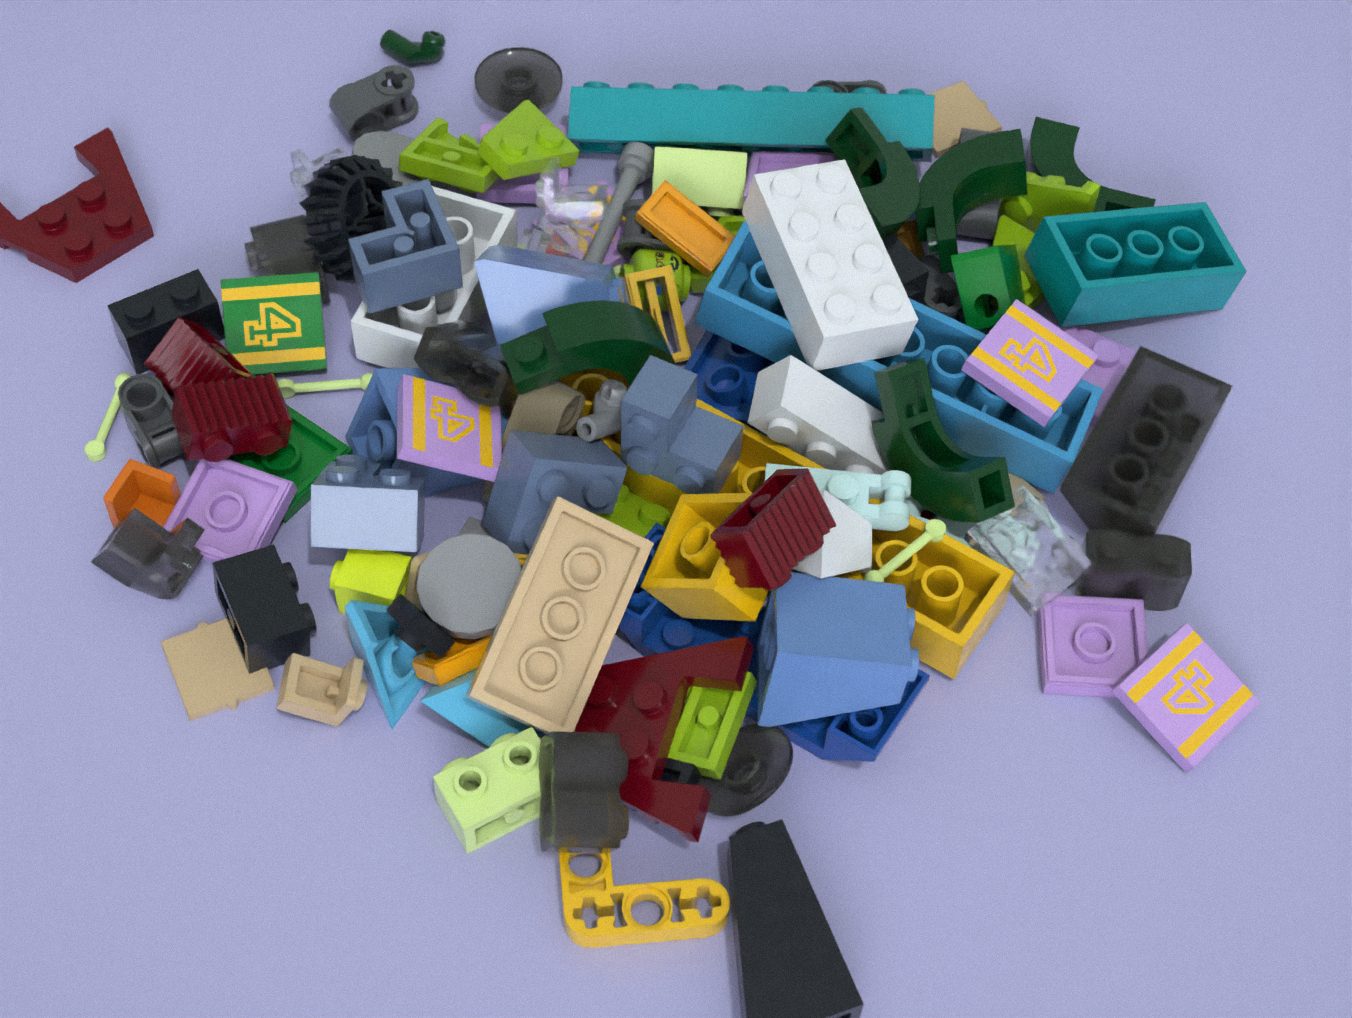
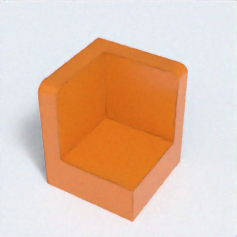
[103,459,181,549]

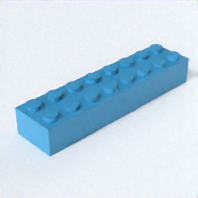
[695,221,1104,494]

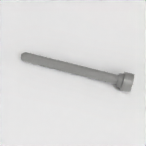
[583,142,655,264]

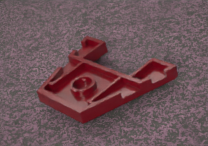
[0,127,154,283]
[555,637,754,843]

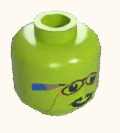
[619,249,691,312]

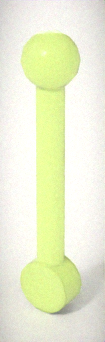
[84,373,131,462]
[277,373,373,399]
[863,519,946,583]

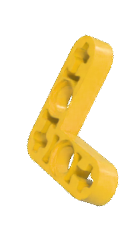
[555,785,730,948]

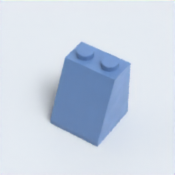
[474,245,630,358]
[345,366,509,498]
[756,572,919,727]

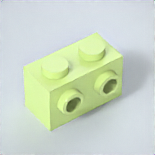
[652,146,747,216]
[433,727,565,854]

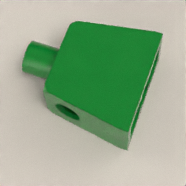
[951,244,1026,334]

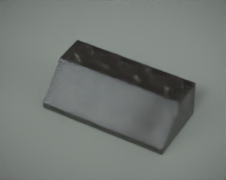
[1060,346,1232,562]

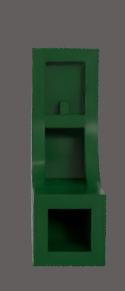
[825,107,920,239]
[1025,117,1156,212]
[915,129,1028,274]
[500,300,677,395]
[871,358,1015,523]

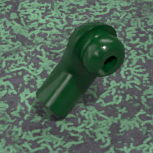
[380,29,446,64]

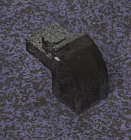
[91,508,205,599]

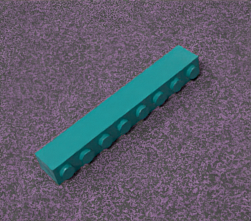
[568,81,935,162]

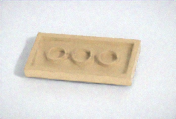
[465,496,654,742]

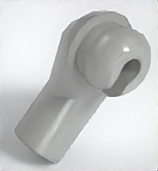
[576,379,627,442]

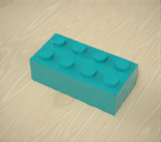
[1024,202,1247,327]

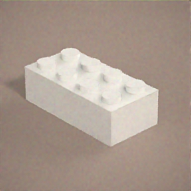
[742,159,918,371]
[350,186,518,368]

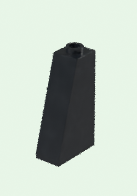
[727,819,864,1018]

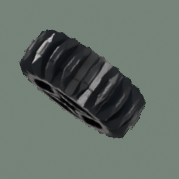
[299,155,403,284]

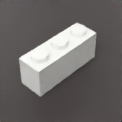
[748,355,891,475]

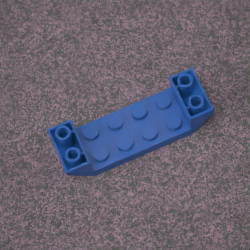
[619,523,930,762]

